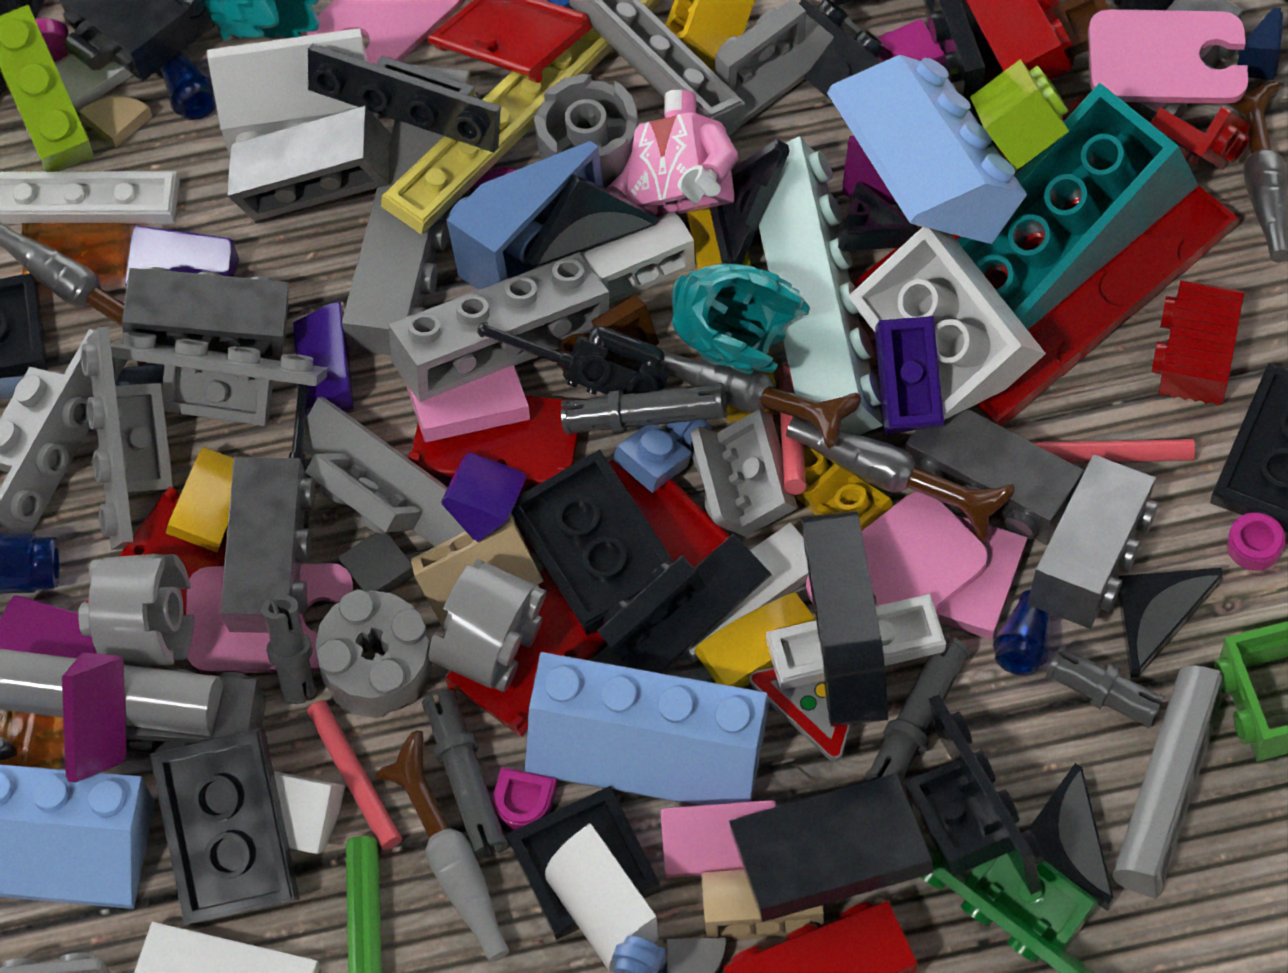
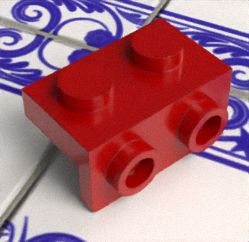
[1151,107,1250,170]

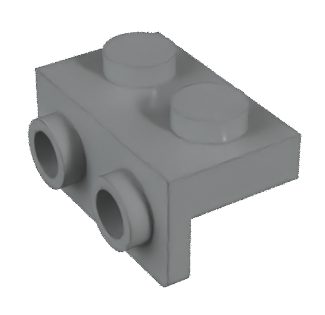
[690,409,798,537]

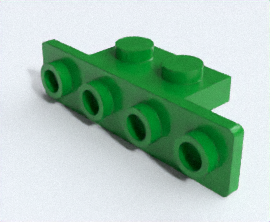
[921,843,1100,973]

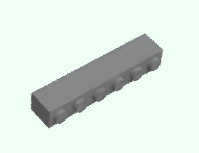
[342,64,480,356]

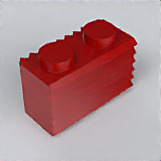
[1151,280,1245,406]

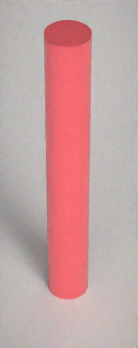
[778,364,806,495]
[1031,439,1195,463]
[307,700,402,850]

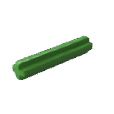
[346,836,382,973]

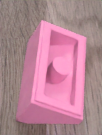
[660,800,776,878]

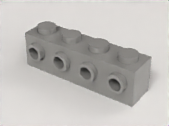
[388,252,609,402]

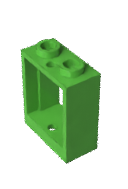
[1214,621,1288,762]

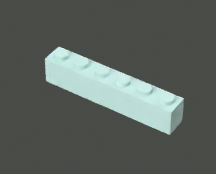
[759,136,883,435]

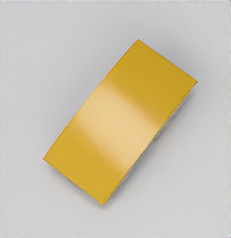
[794,444,893,531]
[166,446,234,553]
[694,592,816,688]

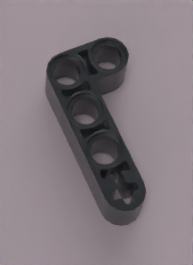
[801,510,888,727]

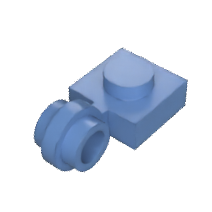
[613,419,712,493]
[612,936,667,973]

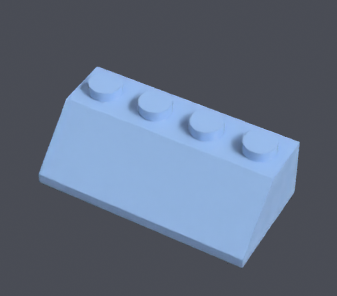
[827,55,1027,244]
[525,652,770,806]
[0,765,155,909]

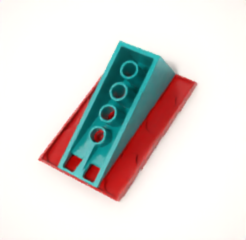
[853,82,1240,426]

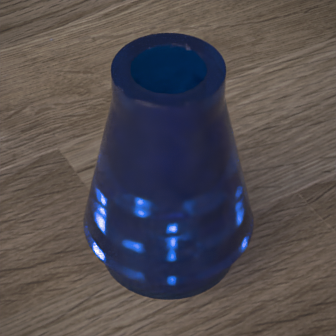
[160,51,216,120]
[993,590,1050,676]

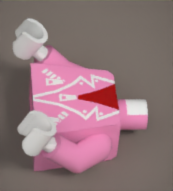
[606,90,738,217]

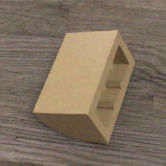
[410,514,543,632]
[702,869,824,941]

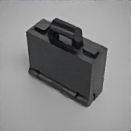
[59,0,215,82]

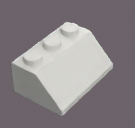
[207,28,378,156]
[848,227,1046,420]

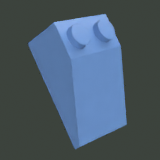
[447,141,603,290]

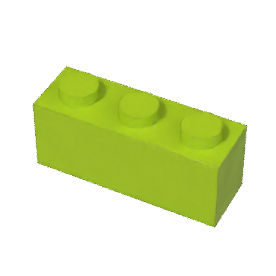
[0,5,94,172]
[970,59,1069,171]

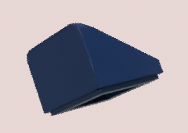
[1237,8,1283,80]

